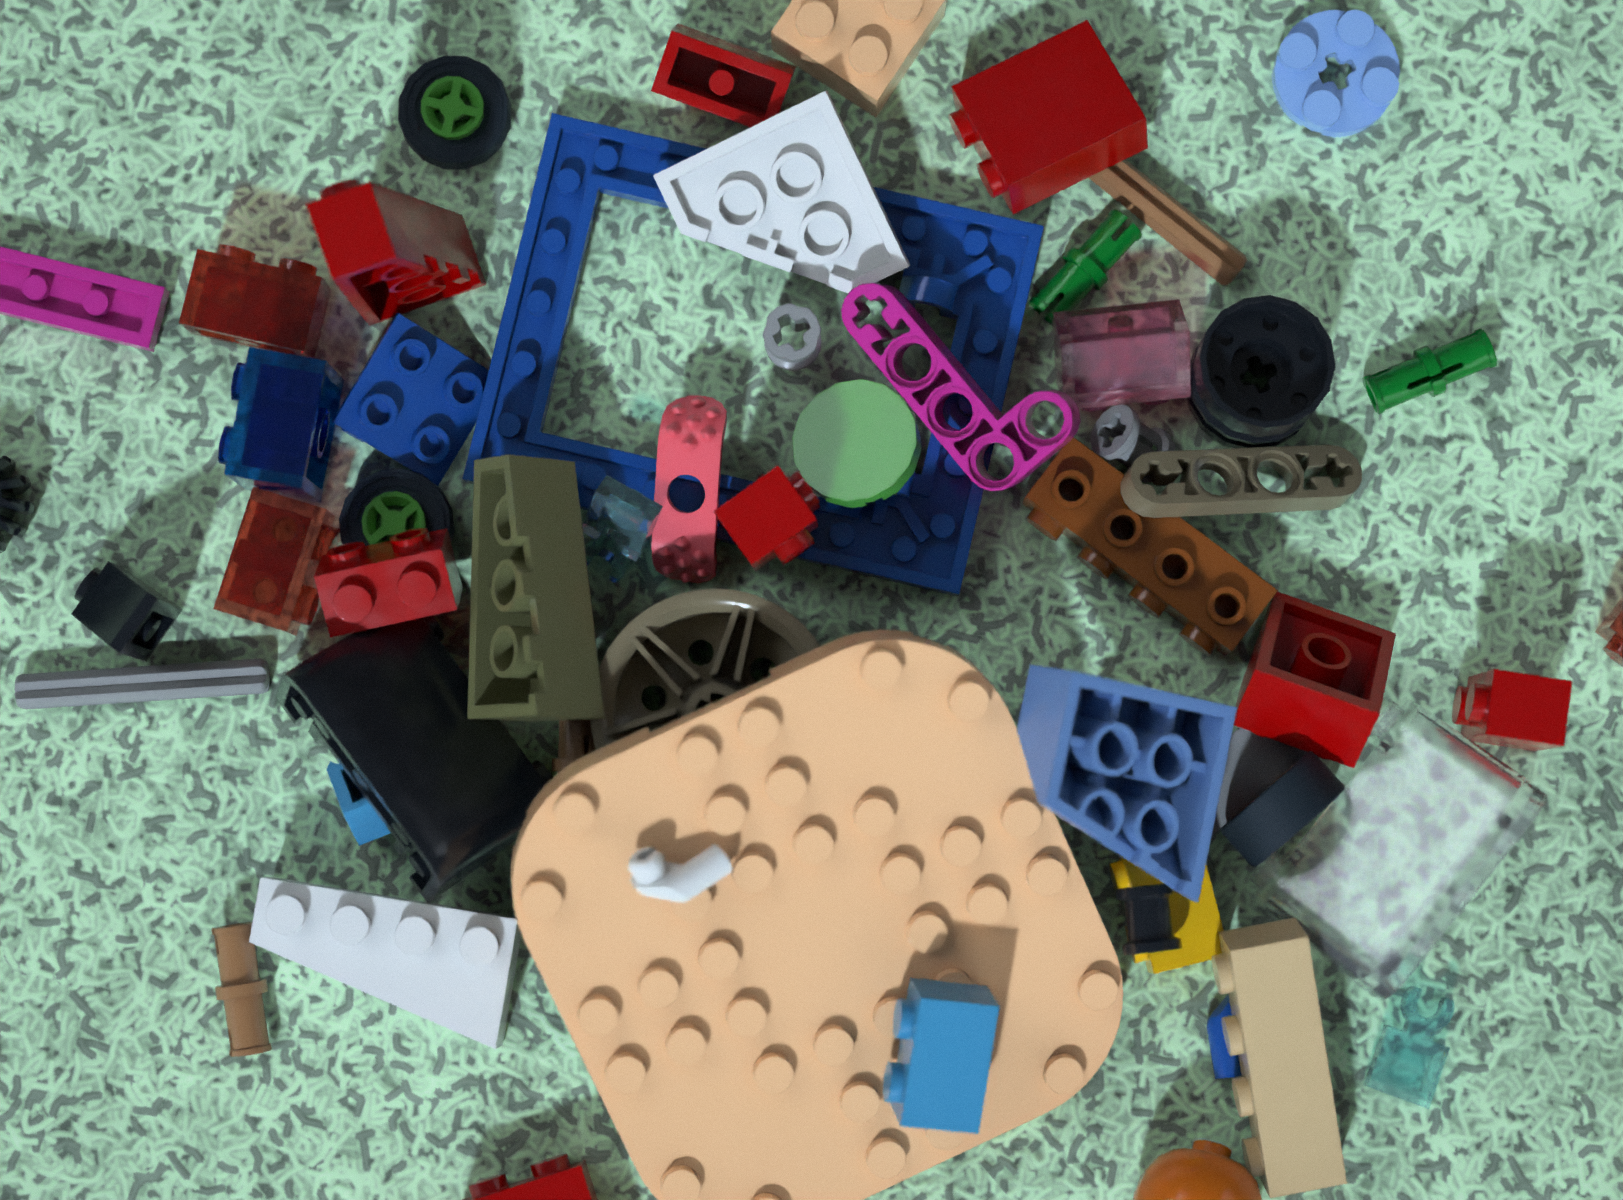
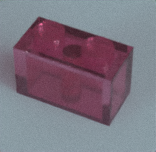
[1053,299,1191,412]

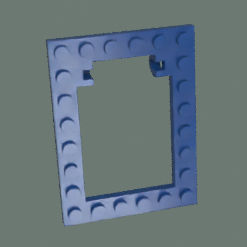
[462,113,1044,596]

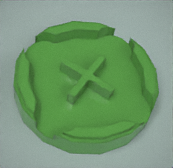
[792,379,922,508]

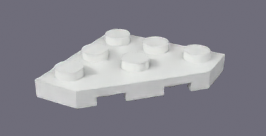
[653,91,910,293]

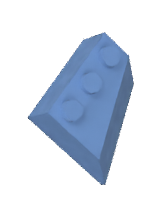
[1017,664,1237,902]

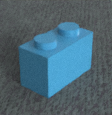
[883,978,1000,1134]

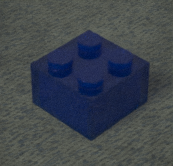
[218,347,344,503]

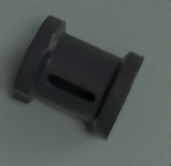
[1115,883,1182,955]

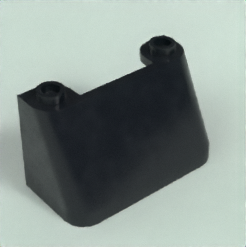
[276,615,553,904]

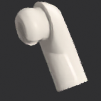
[628,844,732,903]

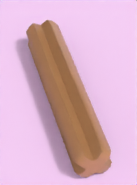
[1089,159,1247,285]

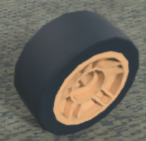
[1220,751,1345,868]

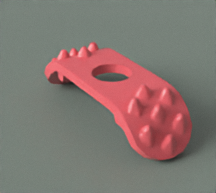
[651,395,727,583]

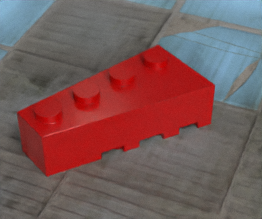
[306,179,487,326]

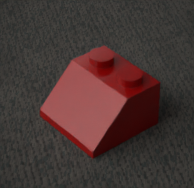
[1234,591,1396,768]

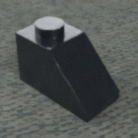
[71,561,183,661]

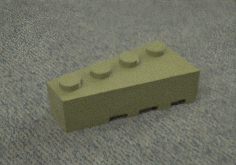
[467,454,605,722]

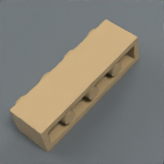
[1212,917,1347,1198]

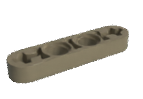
[1120,445,1362,518]

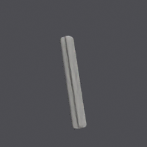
[14,658,270,709]

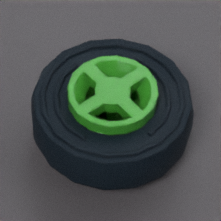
[398,56,511,170]
[339,468,455,546]

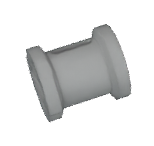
[763,303,821,371]
[1090,404,1176,483]

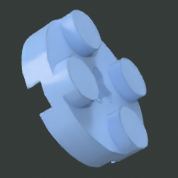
[1272,10,1400,137]

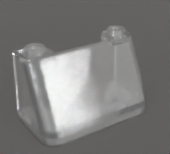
[1248,699,1548,999]

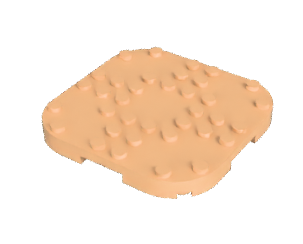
[511,630,1123,1200]

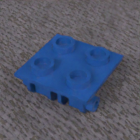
[332,313,489,486]

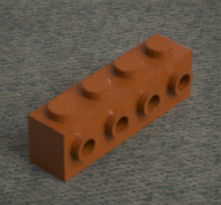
[1022,437,1278,657]

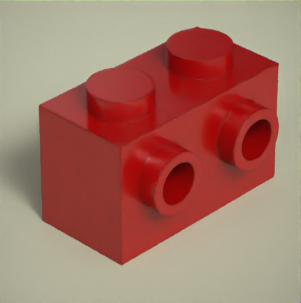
[713,465,820,571]
[313,528,463,638]

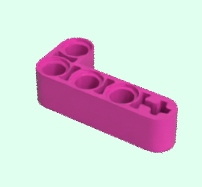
[841,283,1081,491]

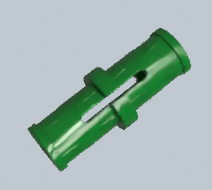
[1028,209,1142,329]
[1363,328,1497,414]

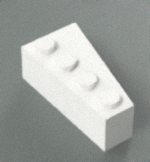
[249,877,521,1049]

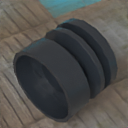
[1184,295,1336,448]

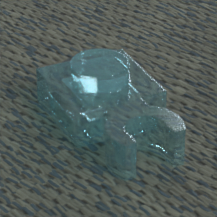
[582,475,663,583]
[1363,986,1454,1109]

